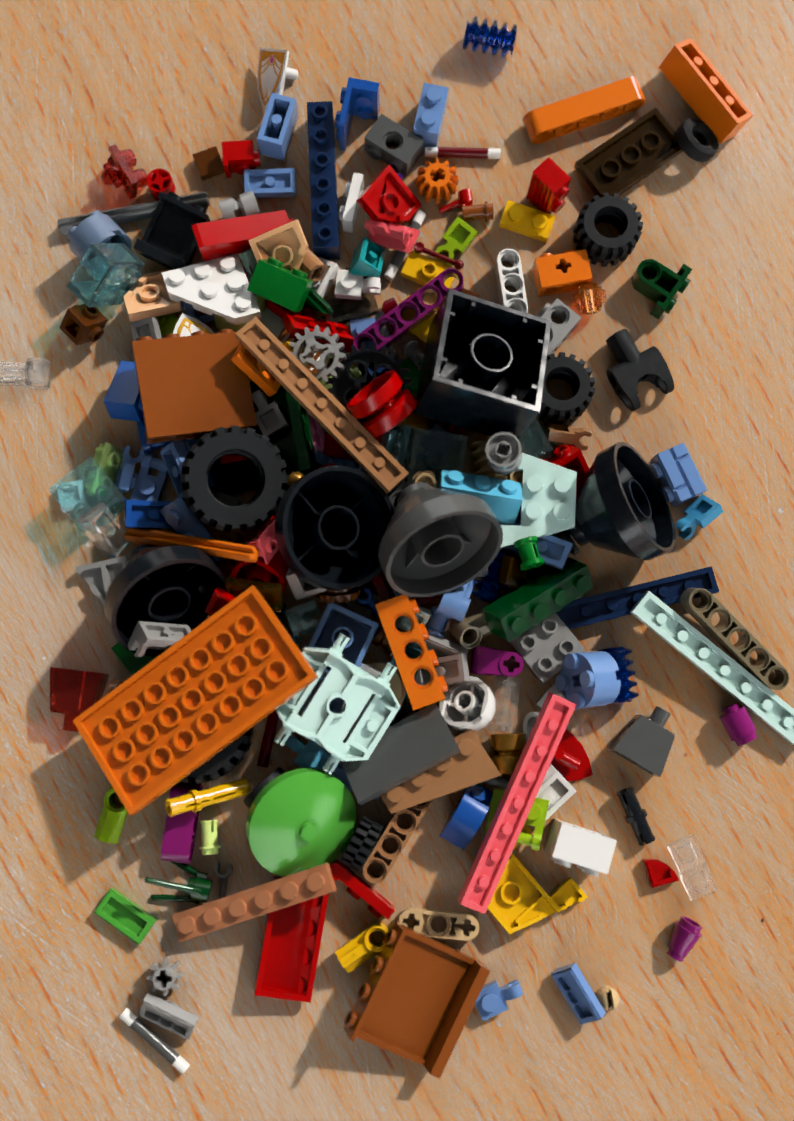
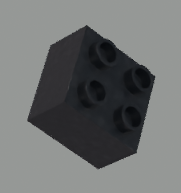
[413,288,552,439]

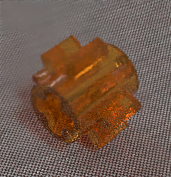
[573,282,607,315]

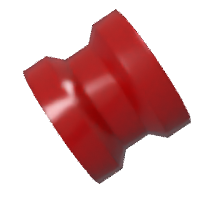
[146,168,176,200]

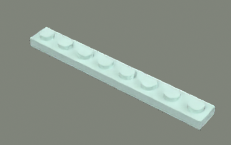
[630,591,794,746]

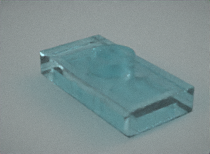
[386,424,412,466]

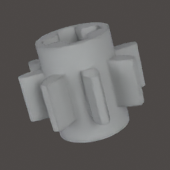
[147,956,185,996]

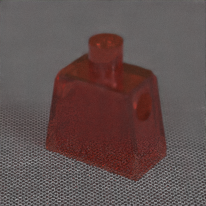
[50,667,109,732]

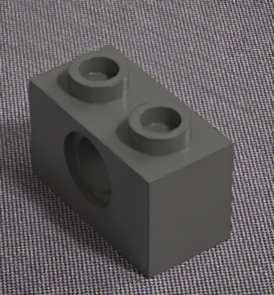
[364,114,424,176]

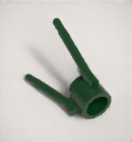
[144,862,213,904]

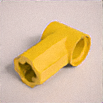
[335,922,388,973]

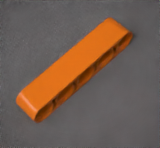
[523,76,646,144]

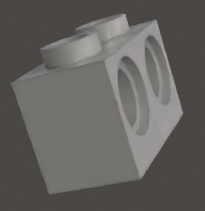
[538,298,581,357]

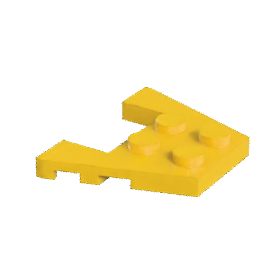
[487,824,588,934]

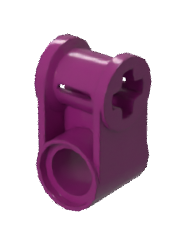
[470,646,524,677]

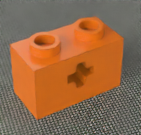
[532,248,593,297]

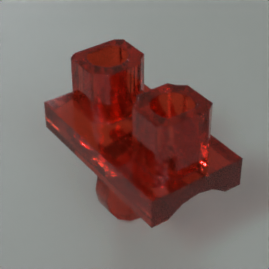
[101,145,148,199]

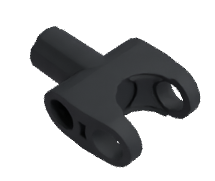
[606,329,674,411]

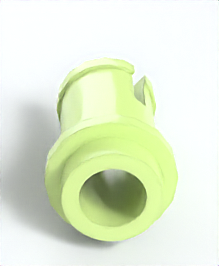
[199,820,221,855]

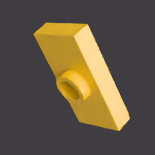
[401,251,455,289]

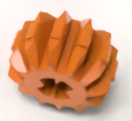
[415,158,459,205]

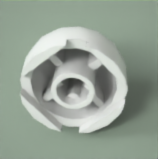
[439,676,496,732]

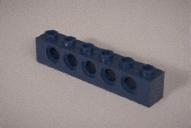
[307,101,340,260]

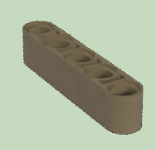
[680,587,789,690]

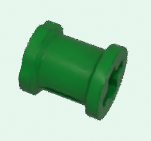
[514,536,545,570]

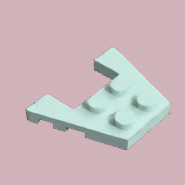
[500,453,577,549]

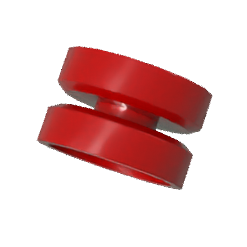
[346,370,418,438]

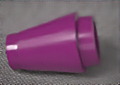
[667,916,702,962]

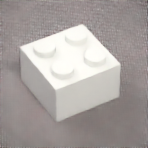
[544,818,617,877]

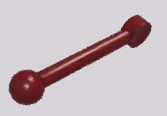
[414,242,464,270]

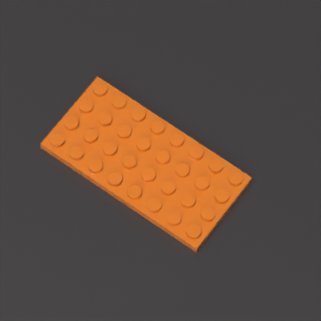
[72,585,319,815]

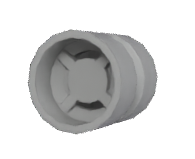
[218,190,261,219]
[485,431,522,475]

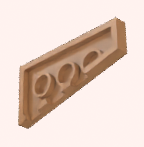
[380,729,501,814]

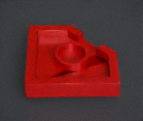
[356,165,422,224]

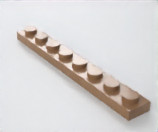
[235,316,409,494]

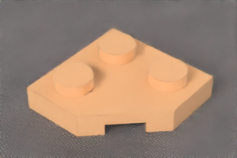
[248,220,308,271]
[123,269,182,322]

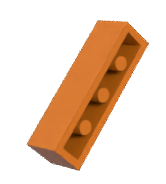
[659,38,753,144]

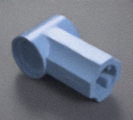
[436,578,476,622]

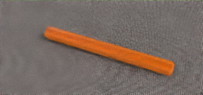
[124,528,260,563]

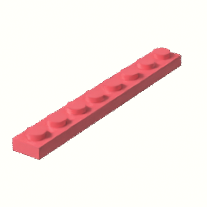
[457,692,576,914]

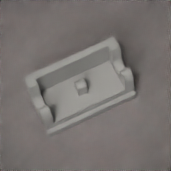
[127,621,191,657]

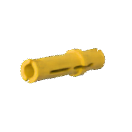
[165,778,250,817]

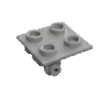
[509,613,586,684]

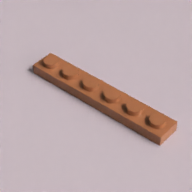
[172,862,337,943]

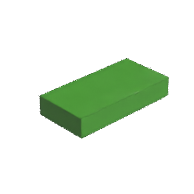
[94,887,157,945]

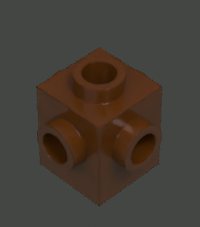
[59,302,108,346]

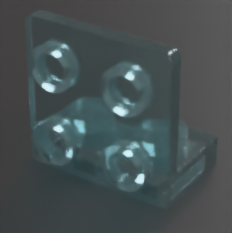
[49,457,128,536]

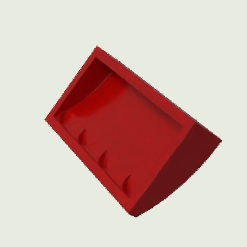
[254,876,329,1003]

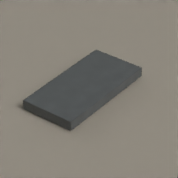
[340,703,461,805]

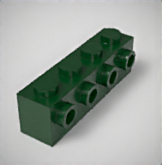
[482,557,593,642]

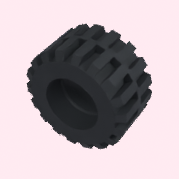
[573,193,643,267]
[539,352,595,424]

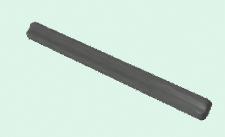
[57,191,210,235]

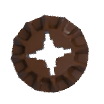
[316,586,360,604]

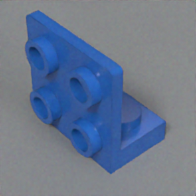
[335,77,380,151]

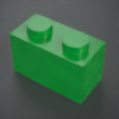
[247,257,313,312]

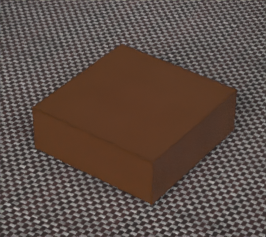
[192,146,225,181]

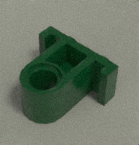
[632,259,692,319]

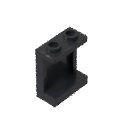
[133,191,210,270]

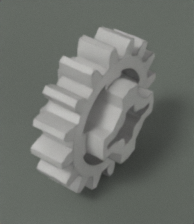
[289,325,347,385]

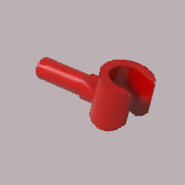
[439,189,473,214]

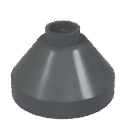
[378,482,503,597]

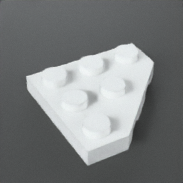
[161,253,261,325]

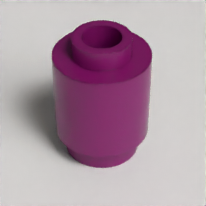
[719,703,757,746]

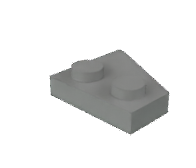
[76,556,128,607]

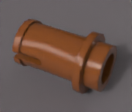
[462,201,494,223]

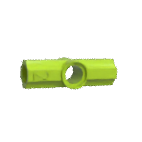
[93,785,128,844]

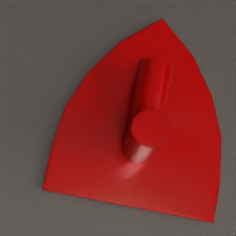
[551,729,593,781]

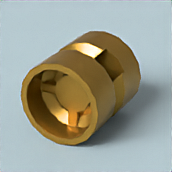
[490,733,526,774]

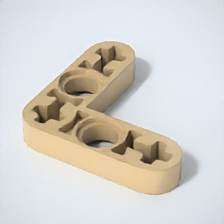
[398,907,479,941]

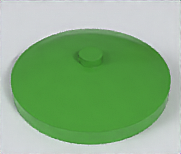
[246,768,356,877]

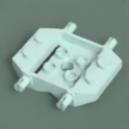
[273,633,401,775]

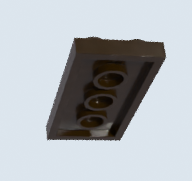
[574,107,683,198]

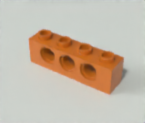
[375,594,449,711]

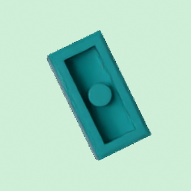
[349,237,386,278]

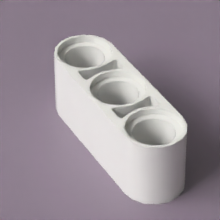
[495,248,528,313]

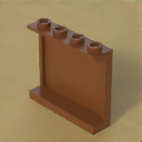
[131,329,257,444]
[344,922,490,1078]

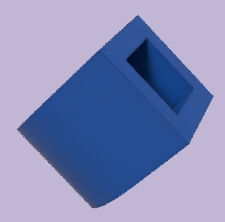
[440,784,493,850]

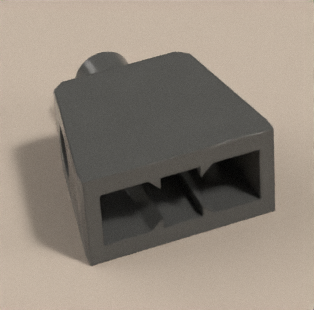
[609,706,675,777]

